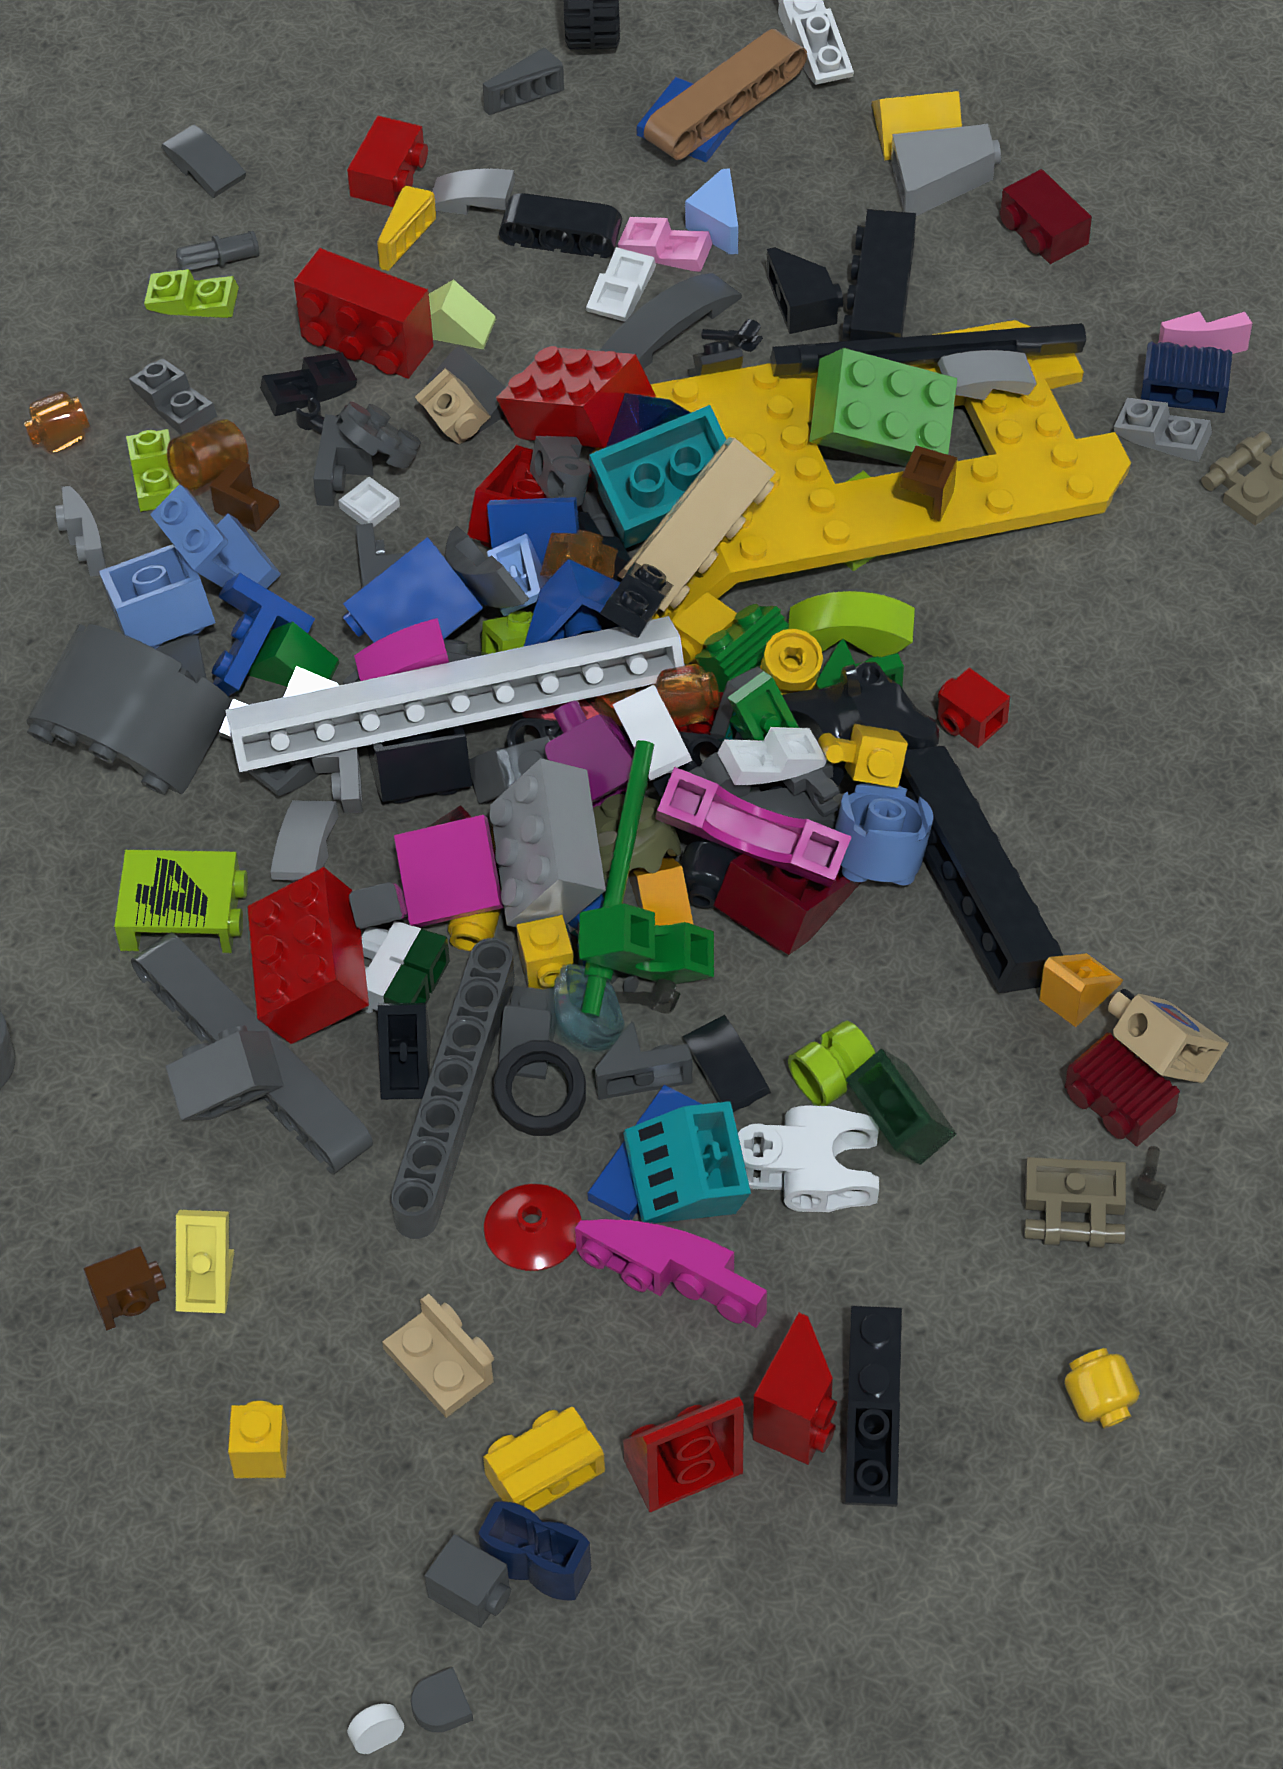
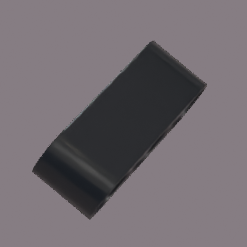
[499,193,623,258]

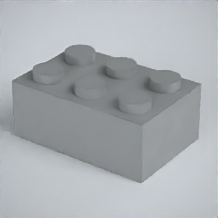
[490,758,606,927]

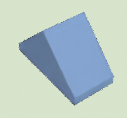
[685,168,738,254]
[487,534,548,616]

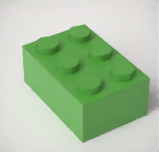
[809,348,957,466]

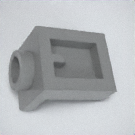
[312,747,363,814]

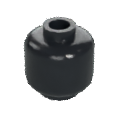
[680,837,739,908]

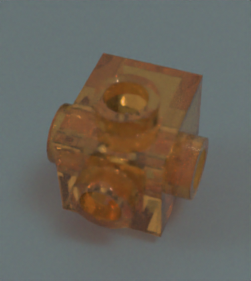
[540,530,618,579]

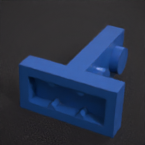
[211,573,315,696]

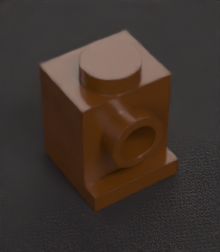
[84,1246,166,1331]

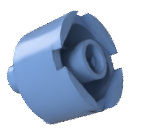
[835,782,933,885]

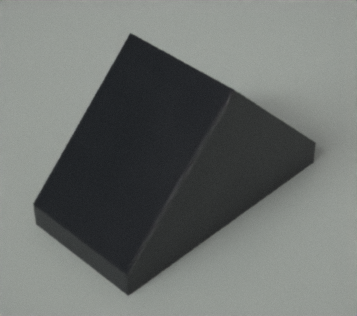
[378,1003,431,1100]

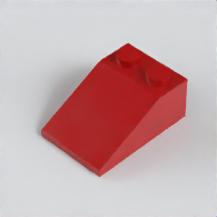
[467,445,592,548]
[623,1396,744,1513]

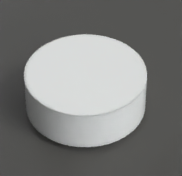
[347,1704,404,1754]

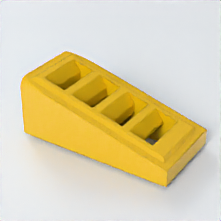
[377,186,436,271]

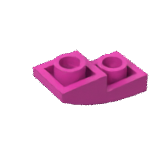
[354,618,449,681]

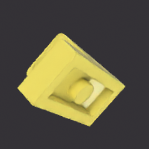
[176,1210,234,1313]

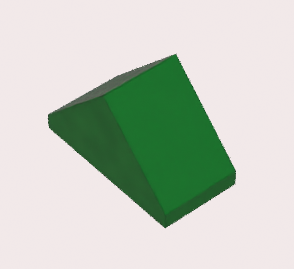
[247,621,339,687]

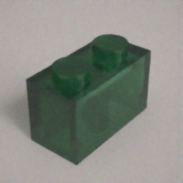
[845,1048,957,1165]

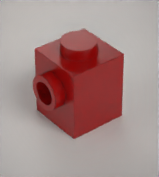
[937,667,1010,748]

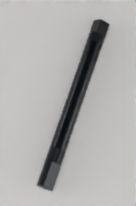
[770,323,1086,376]

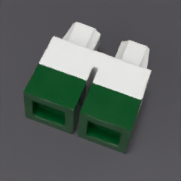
[361,921,450,1013]

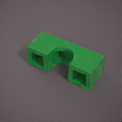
[578,903,714,985]

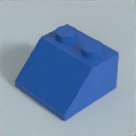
[524,559,620,647]

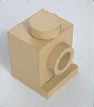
[415,368,491,444]

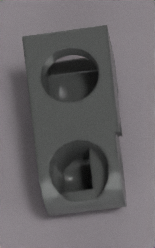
[529,436,590,506]

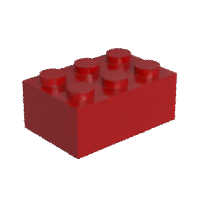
[294,248,434,379]
[496,346,656,448]
[247,867,369,1044]

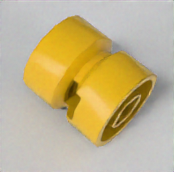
[760,629,823,694]

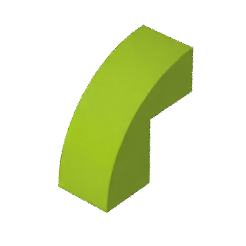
[788,591,915,657]

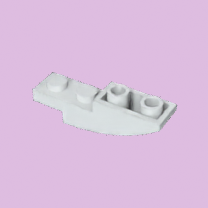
[778,0,854,85]

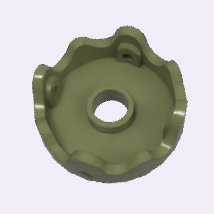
[593,794,681,892]

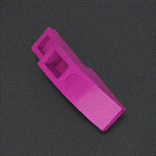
[575,1219,767,1327]

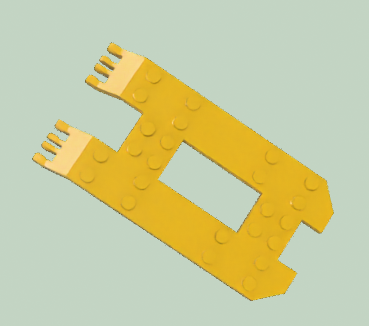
[593,320,1131,621]

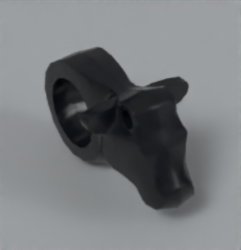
[735,662,940,792]

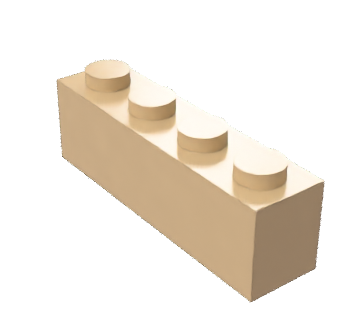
[618,437,776,612]

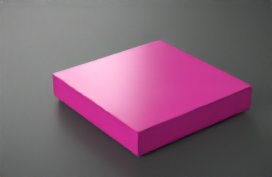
[394,815,504,927]

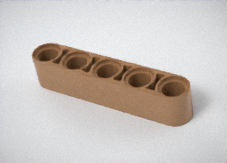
[644,29,807,160]

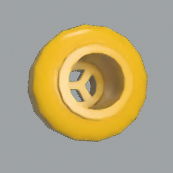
[1064,1348,1140,1429]

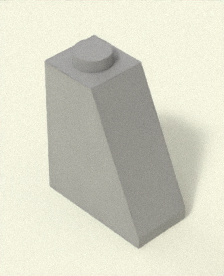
[891,124,1001,216]

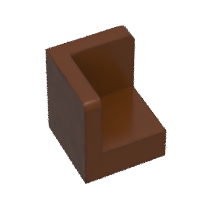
[900,445,958,521]
[210,458,280,532]

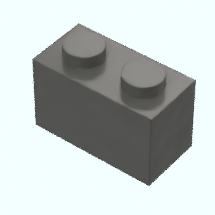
[166,1026,284,1120]

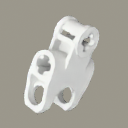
[738,1105,879,1212]

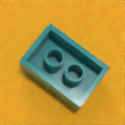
[589,405,727,548]

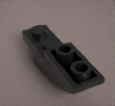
[845,1306,902,1507]

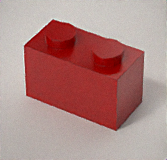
[347,116,428,207]

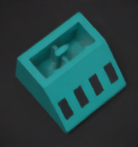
[623,1101,751,1224]

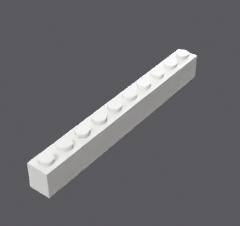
[225,616,686,772]

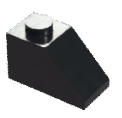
[767,247,843,334]

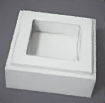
[338,477,400,527]

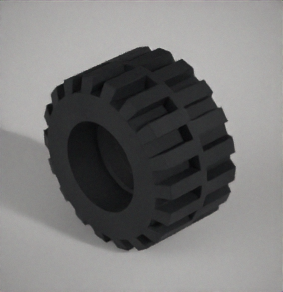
[563,0,620,50]

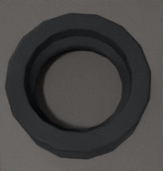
[494,1040,586,1136]

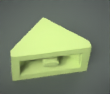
[429,279,496,349]

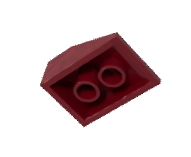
[714,854,861,955]

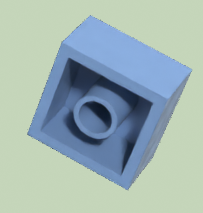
[99,544,216,649]

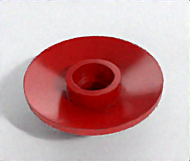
[484,1184,582,1271]

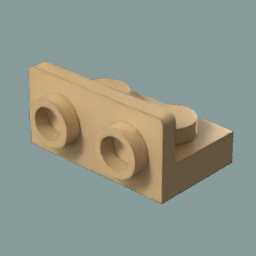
[382,1294,494,1418]

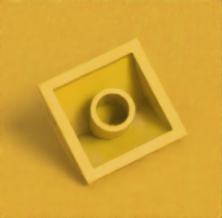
[872,91,962,160]

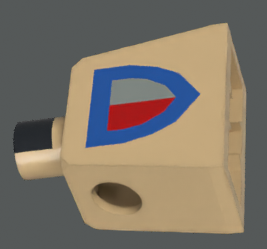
[1108,989,1229,1083]

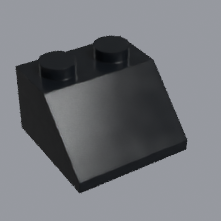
[367,725,472,803]

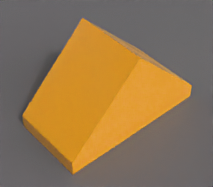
[628,856,694,925]
[1039,953,1123,1027]

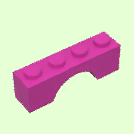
[655,767,852,888]

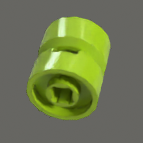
[788,1020,880,1106]

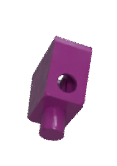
[545,700,649,808]

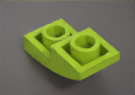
[144,269,239,318]
[126,429,179,512]

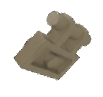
[1201,431,1283,526]
[1024,1157,1126,1248]

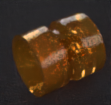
[167,419,249,491]

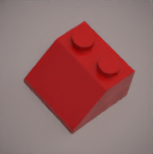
[753,1312,837,1465]

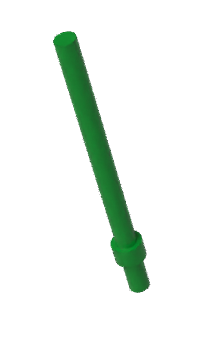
[581,740,655,1018]

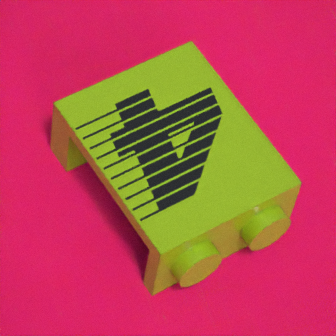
[114,850,248,953]

